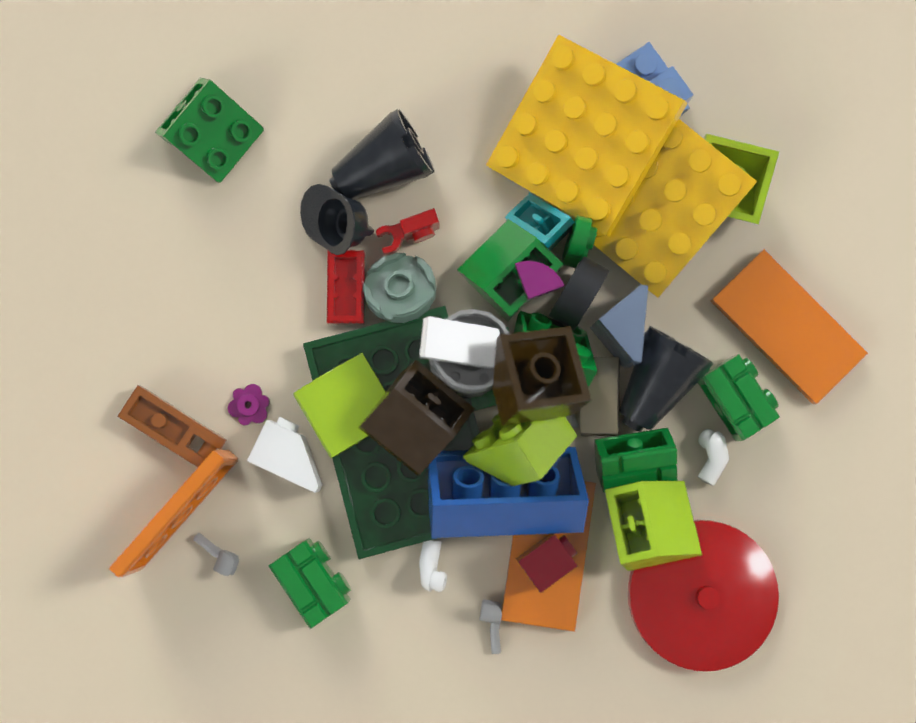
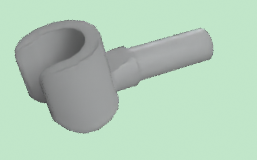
[193,533,239,576]
[480,599,502,654]

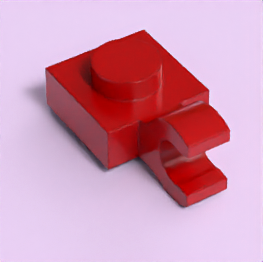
[376,208,440,255]

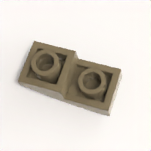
[580,357,620,436]

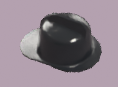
[300,184,374,255]

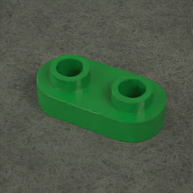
[561,215,597,269]

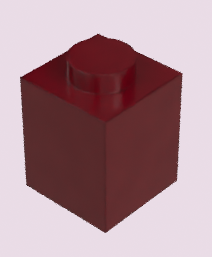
[516,534,578,593]

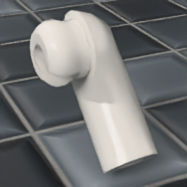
[698,429,729,486]
[419,539,447,592]

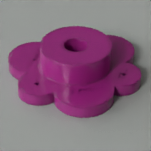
[227,384,270,425]

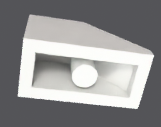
[247,417,322,493]

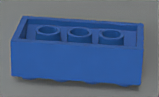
[428,447,589,538]

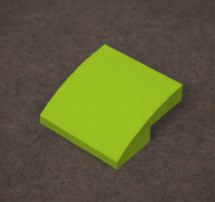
[293,353,385,459]

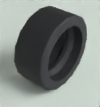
[549,257,609,330]

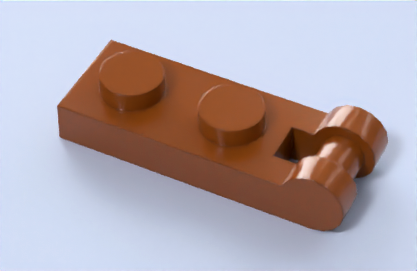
[117,385,227,467]

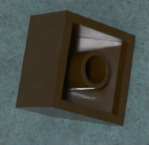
[493,326,592,426]

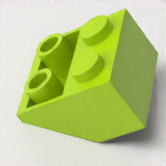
[463,413,577,486]
[605,481,702,571]

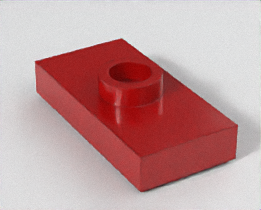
[327,250,365,325]

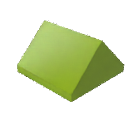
[704,134,780,224]

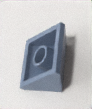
[590,285,648,368]

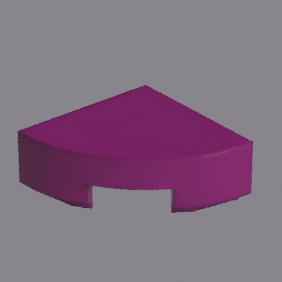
[514,261,564,300]

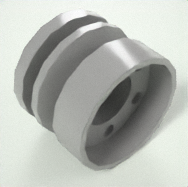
[429,309,510,398]

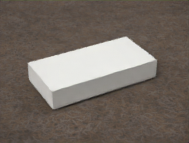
[420,317,500,369]

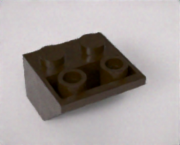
[358,360,475,476]

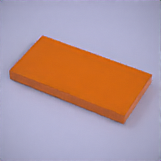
[710,249,868,405]
[108,450,238,578]
[501,481,596,632]

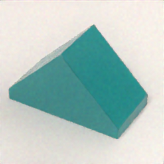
[505,193,574,251]

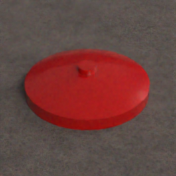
[628,520,779,672]

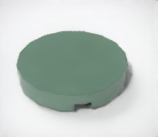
[363,253,437,323]

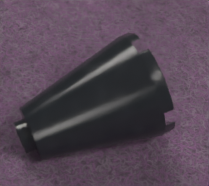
[329,109,435,200]
[619,326,713,432]

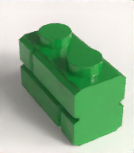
[698,354,780,441]
[594,428,677,493]
[268,538,352,629]

